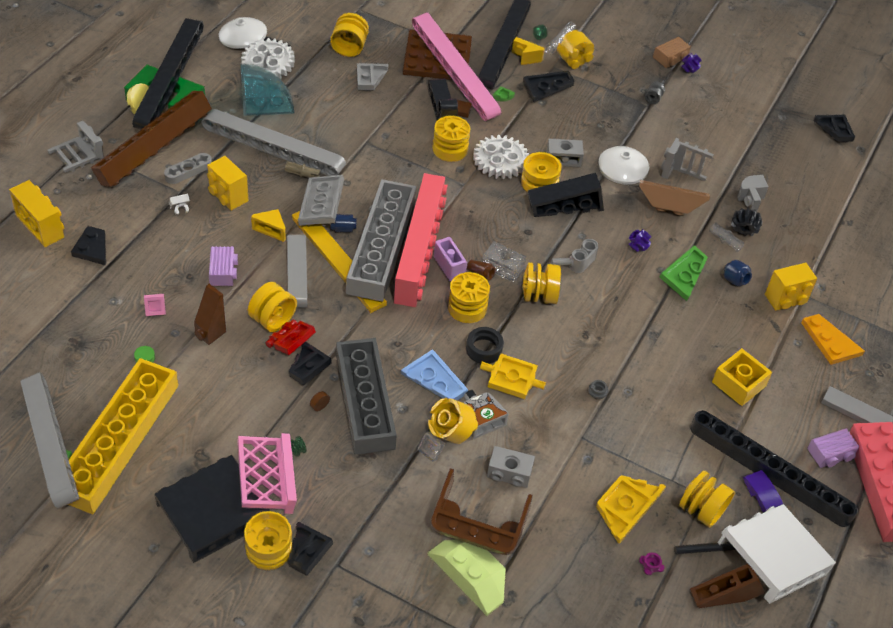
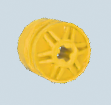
[330,13,369,57]
[432,116,470,162]
[522,262,561,304]
[448,272,490,323]
[679,470,735,528]
[244,511,292,570]

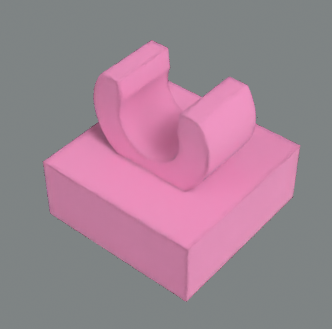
[144,294,166,316]

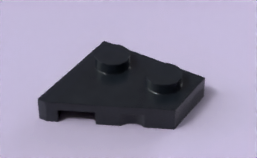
[71,226,107,265]

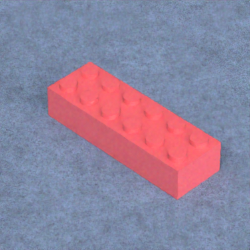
[850,422,893,542]

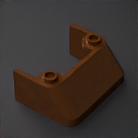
[431,468,533,555]

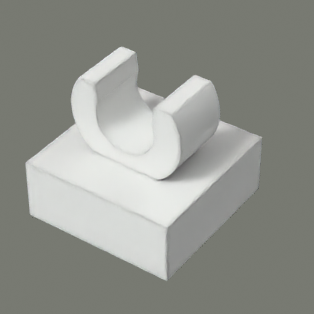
[169,194,190,215]

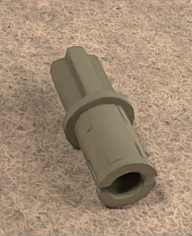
[285,161,321,178]

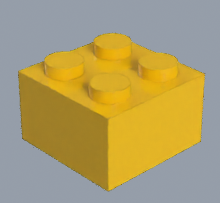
[207,156,248,210]
[764,263,818,311]
[712,348,772,406]

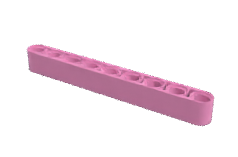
[412,12,501,121]

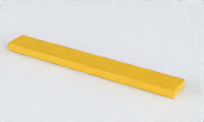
[292,211,387,313]

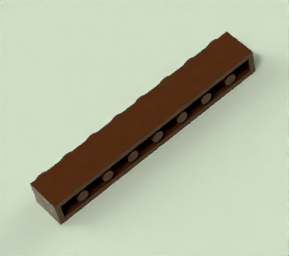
[90,91,212,187]

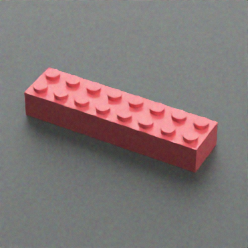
[394,173,448,307]

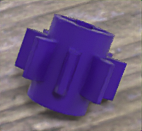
[681,53,702,73]
[629,229,651,252]

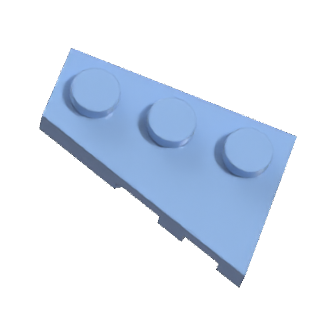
[401,349,468,400]

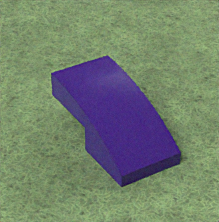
[743,470,784,513]

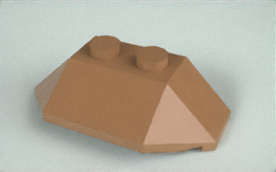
[639,180,710,215]

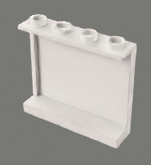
[718,504,836,604]

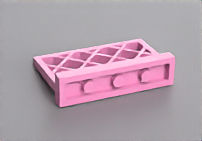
[237,433,297,514]

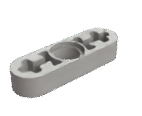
[164,153,212,184]

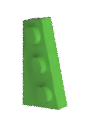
[659,245,708,301]

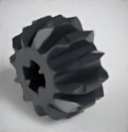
[731,208,763,237]

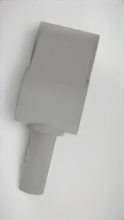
[551,239,598,273]

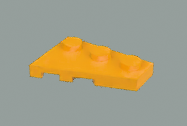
[801,314,865,365]

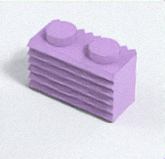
[434,237,467,281]
[209,246,238,286]
[807,428,859,468]

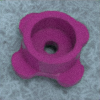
[639,553,665,575]

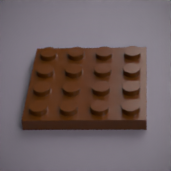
[403,29,472,80]

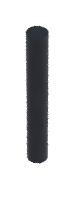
[674,542,736,555]

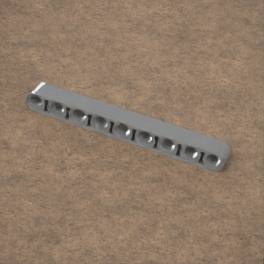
[202,109,346,176]
[20,372,79,509]

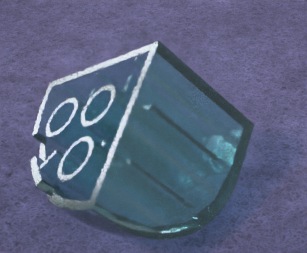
[240,64,294,116]

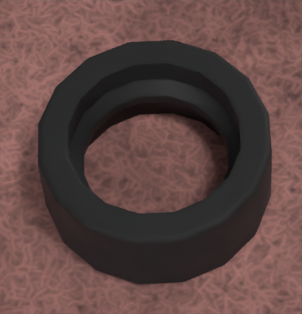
[466,327,504,364]

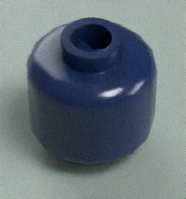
[724,260,752,287]

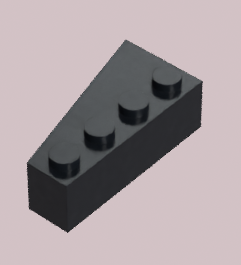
[527,173,604,217]

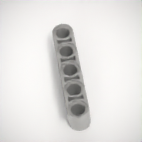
[287,234,308,308]

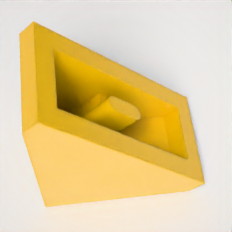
[251,209,286,242]

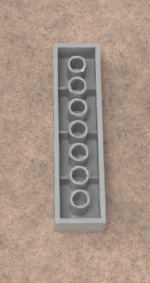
[346,179,416,302]

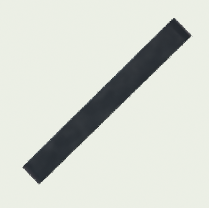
[478,0,531,89]
[132,18,204,129]
[690,410,858,527]

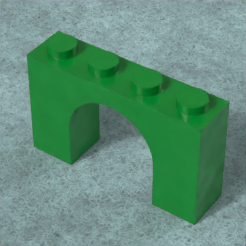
[124,65,205,109]

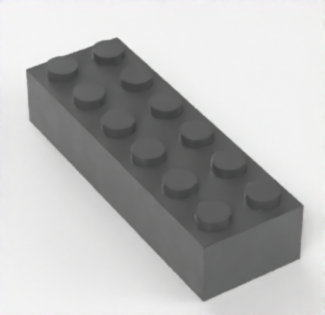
[336,338,397,455]

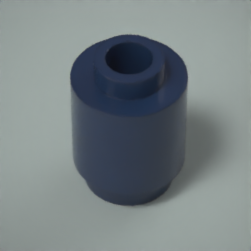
[331,214,357,233]

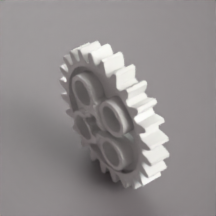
[241,38,295,82]
[473,135,529,179]

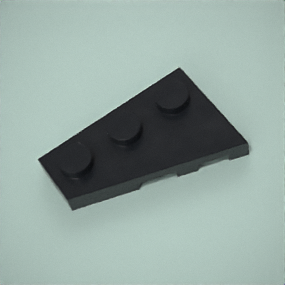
[523,70,574,102]

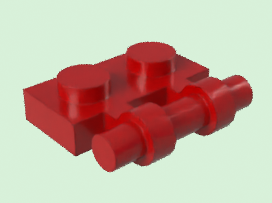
[265,319,316,355]

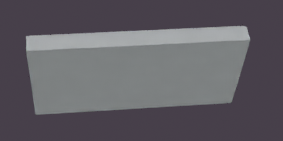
[298,175,344,226]

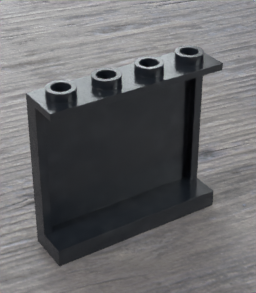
[154,455,271,563]

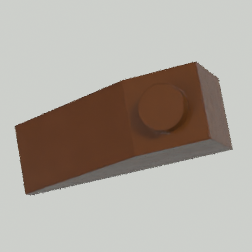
[194,284,226,345]
[690,564,766,609]

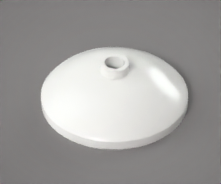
[219,17,267,49]
[598,146,649,185]

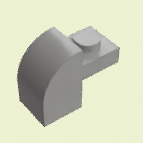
[737,175,769,213]

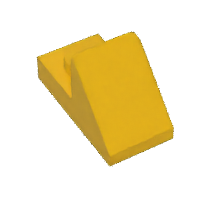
[512,37,545,65]

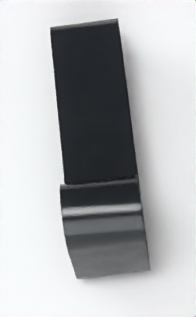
[428,78,458,121]

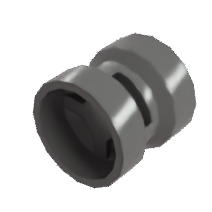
[645,81,665,104]

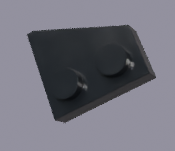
[814,114,855,142]
[289,341,332,386]
[288,522,333,576]

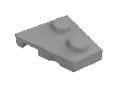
[357,63,388,90]

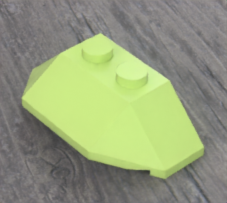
[428,539,506,616]

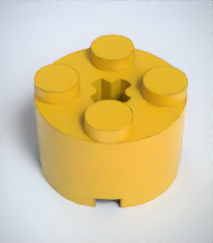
[557,30,594,69]
[428,398,478,444]

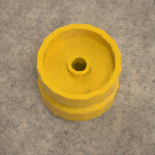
[521,152,562,191]
[247,282,297,332]

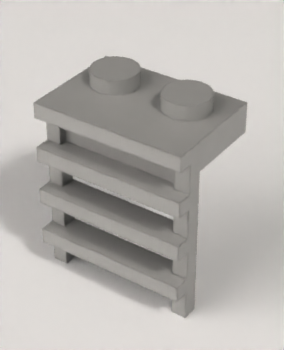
[47,121,104,173]
[661,138,714,181]

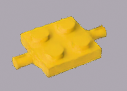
[480,354,546,399]

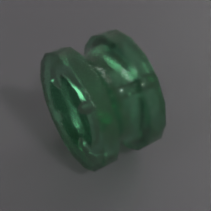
[533,24,548,40]
[290,436,307,457]

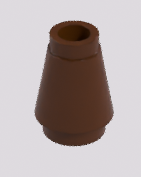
[467,260,496,280]

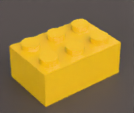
[9,180,64,247]

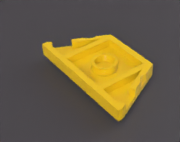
[596,475,666,544]

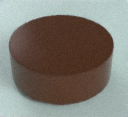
[310,391,330,412]

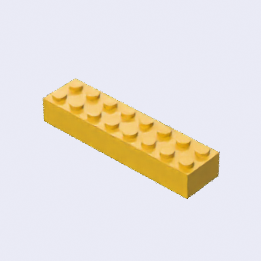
[67,358,178,514]

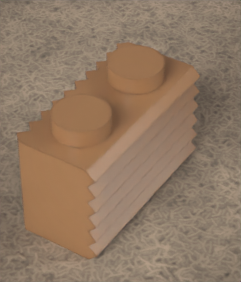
[653,37,691,68]

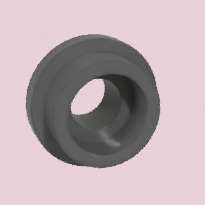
[588,380,608,399]

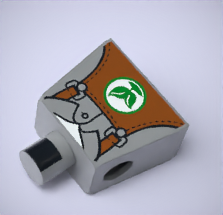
[464,390,509,439]

